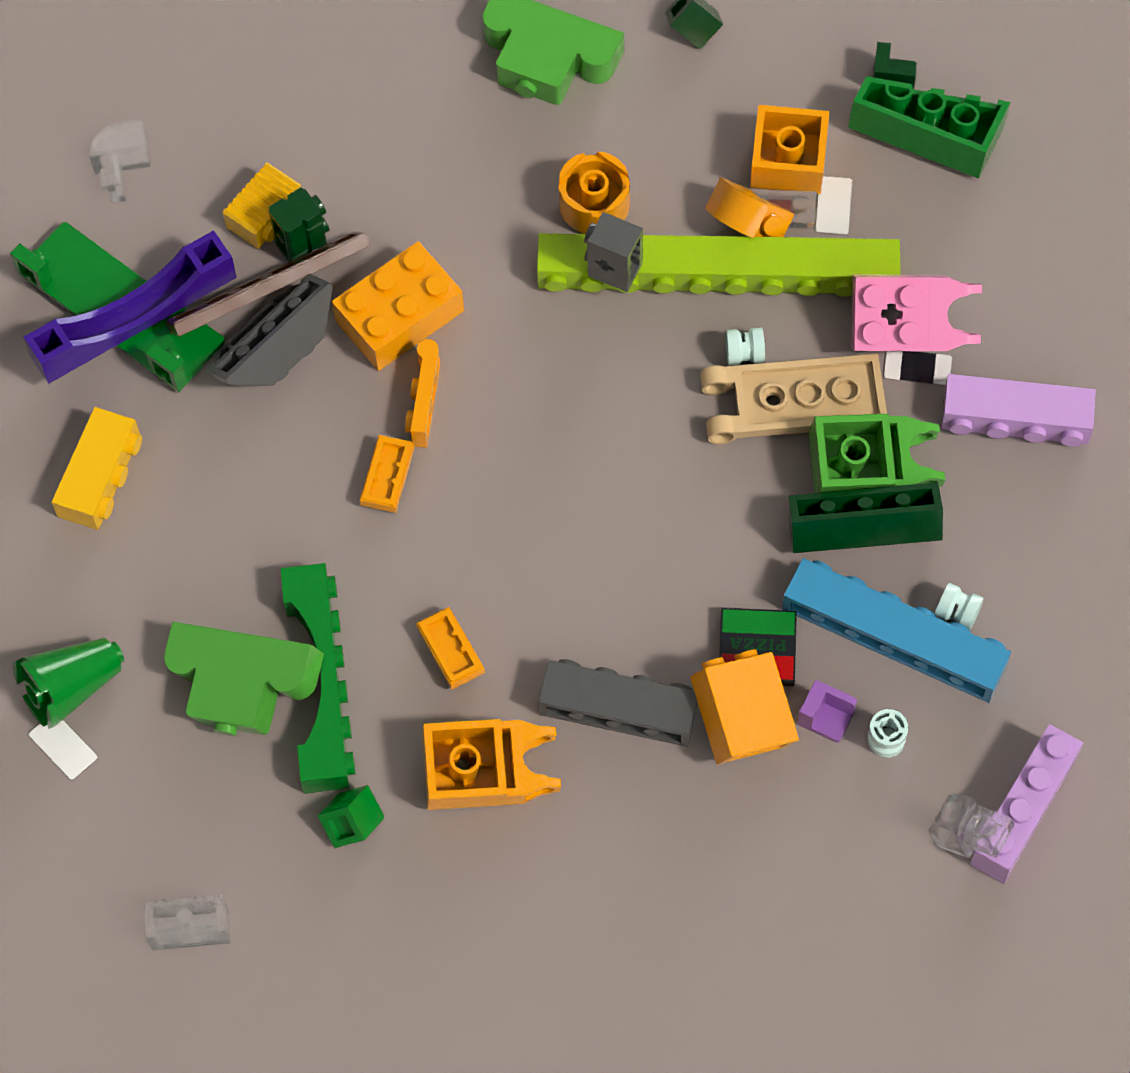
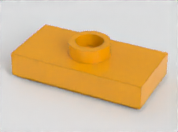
[360,435,415,513]
[416,607,485,690]

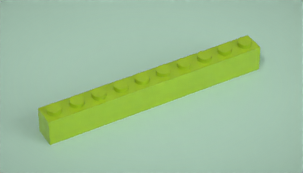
[537,233,901,297]

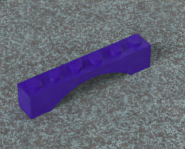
[23,230,237,384]

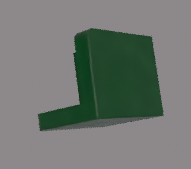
[665,0,724,49]
[873,42,917,89]

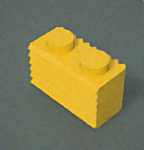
[223,162,301,249]

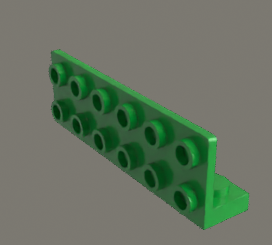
[10,222,225,393]

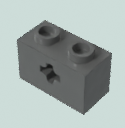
[584,212,643,292]

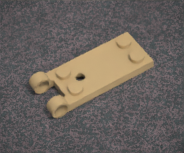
[700,354,887,444]

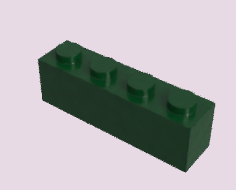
[788,482,943,554]

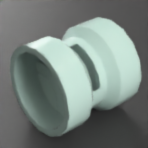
[725,327,765,366]
[935,583,984,630]
[867,709,908,758]

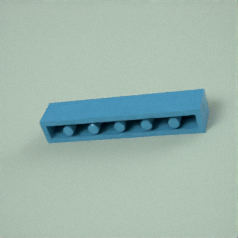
[782,558,1012,703]

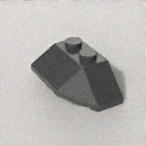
[207,274,333,386]

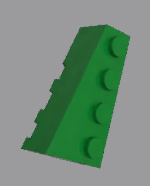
[848,76,1011,179]

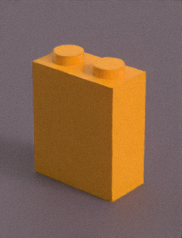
[690,649,799,765]

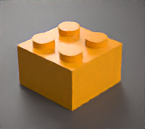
[750,105,829,194]

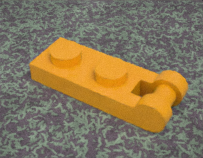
[405,339,440,448]

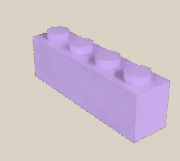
[941,374,1096,446]
[970,724,1084,884]

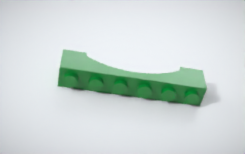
[280,563,356,794]

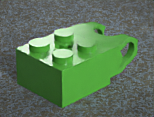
[808,414,945,493]

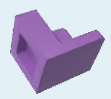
[797,680,857,743]

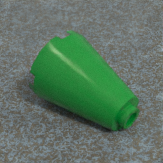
[13,638,124,729]

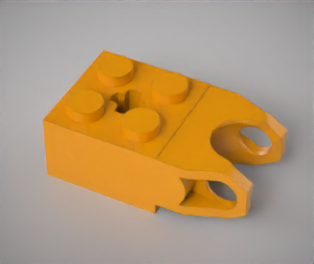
[422,719,561,810]

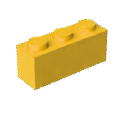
[51,407,142,530]

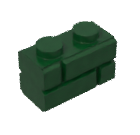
[269,187,330,262]

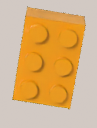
[331,241,464,371]

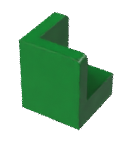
[317,785,384,848]

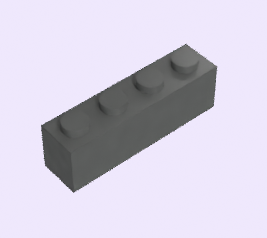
[538,659,698,747]

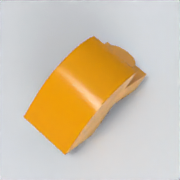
[705,177,795,238]

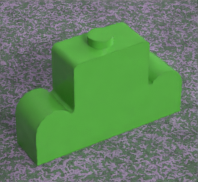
[483,0,624,105]
[164,621,324,736]

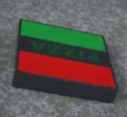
[719,608,797,686]

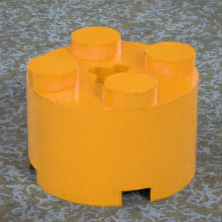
[558,152,630,234]

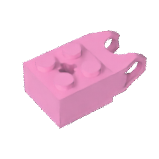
[851,274,982,351]

